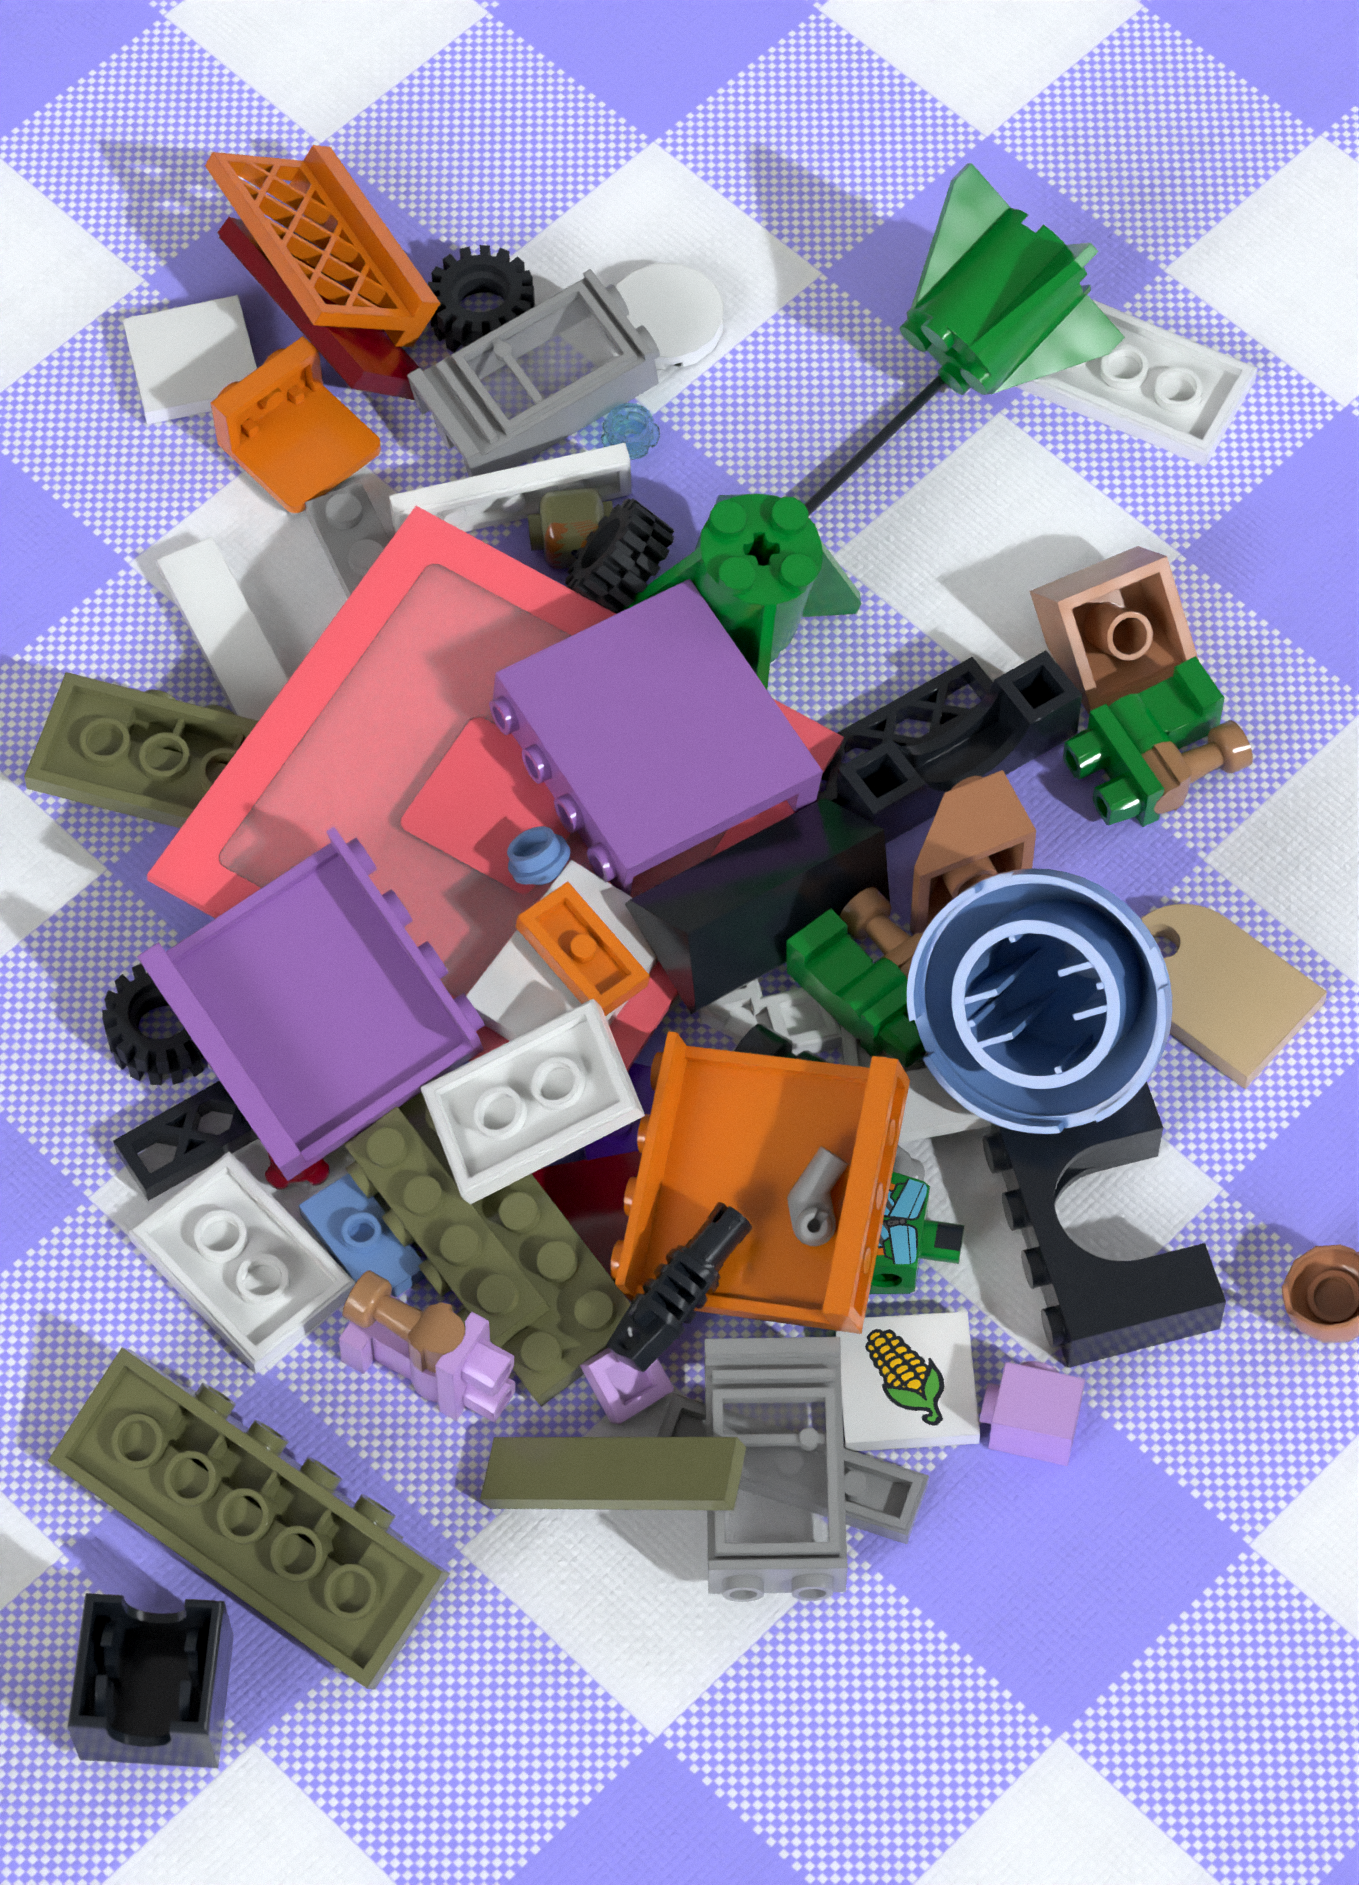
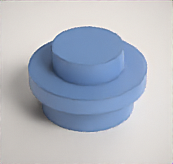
[507,826,570,885]

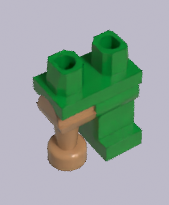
[1063,656,1253,827]
[787,887,926,1068]

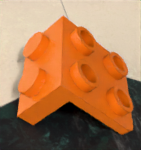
[210,336,381,513]

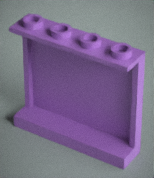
[489,579,823,896]
[137,826,485,1181]

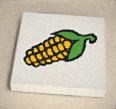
[834,1311,980,1451]

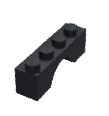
[837,650,1082,844]

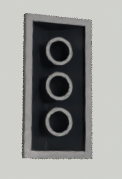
[625,798,890,1014]

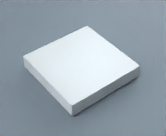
[123,295,257,425]

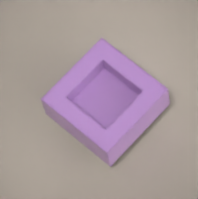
[580,1348,675,1424]

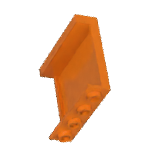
[611,1031,910,1334]

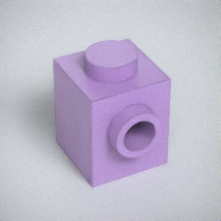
[979,1361,1085,1466]

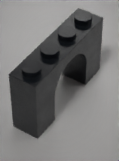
[982,1082,1226,1368]

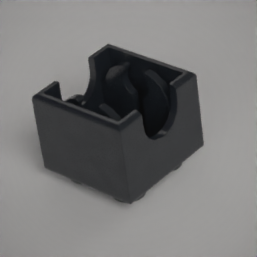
[67,1593,234,1768]

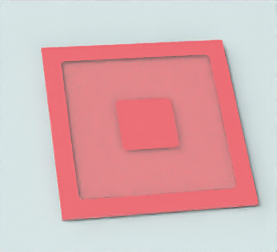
[147,506,844,1072]

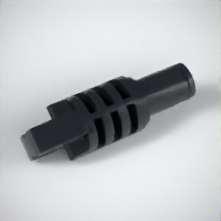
[606,1202,753,1372]

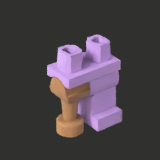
[339,1270,516,1422]

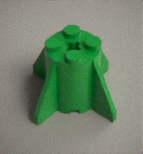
[899,163,1125,395]
[621,494,861,690]

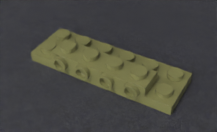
[24,672,258,828]
[344,1092,631,1407]
[48,1347,450,1690]

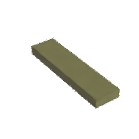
[480,1437,746,1511]

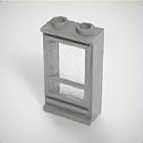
[407,269,660,477]
[705,1337,848,1602]

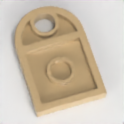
[1141,904,1327,1089]

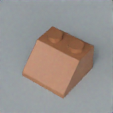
[1030,546,1199,714]
[910,770,1036,935]

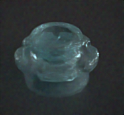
[601,403,660,460]

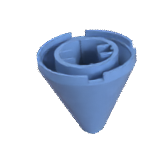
[907,868,1172,1134]

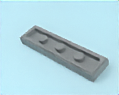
[657,1393,929,1544]

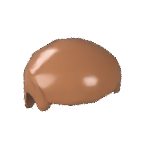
[1282,1244,1359,1343]

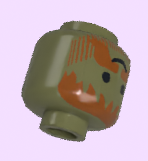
[528,488,613,569]

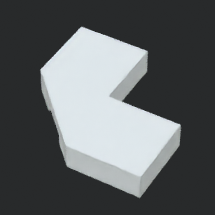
[698,979,842,1055]

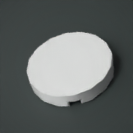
[613,263,724,370]

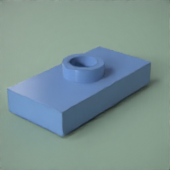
[298,1173,426,1297]

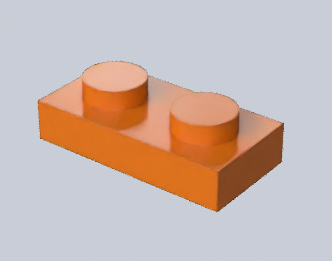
[516,881,650,1016]

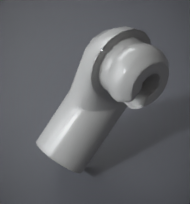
[787,1146,849,1246]

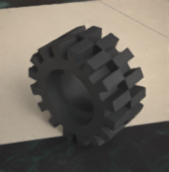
[428,245,535,353]
[565,498,674,614]
[102,964,205,1086]

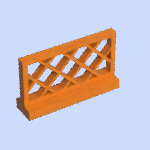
[205,145,440,347]

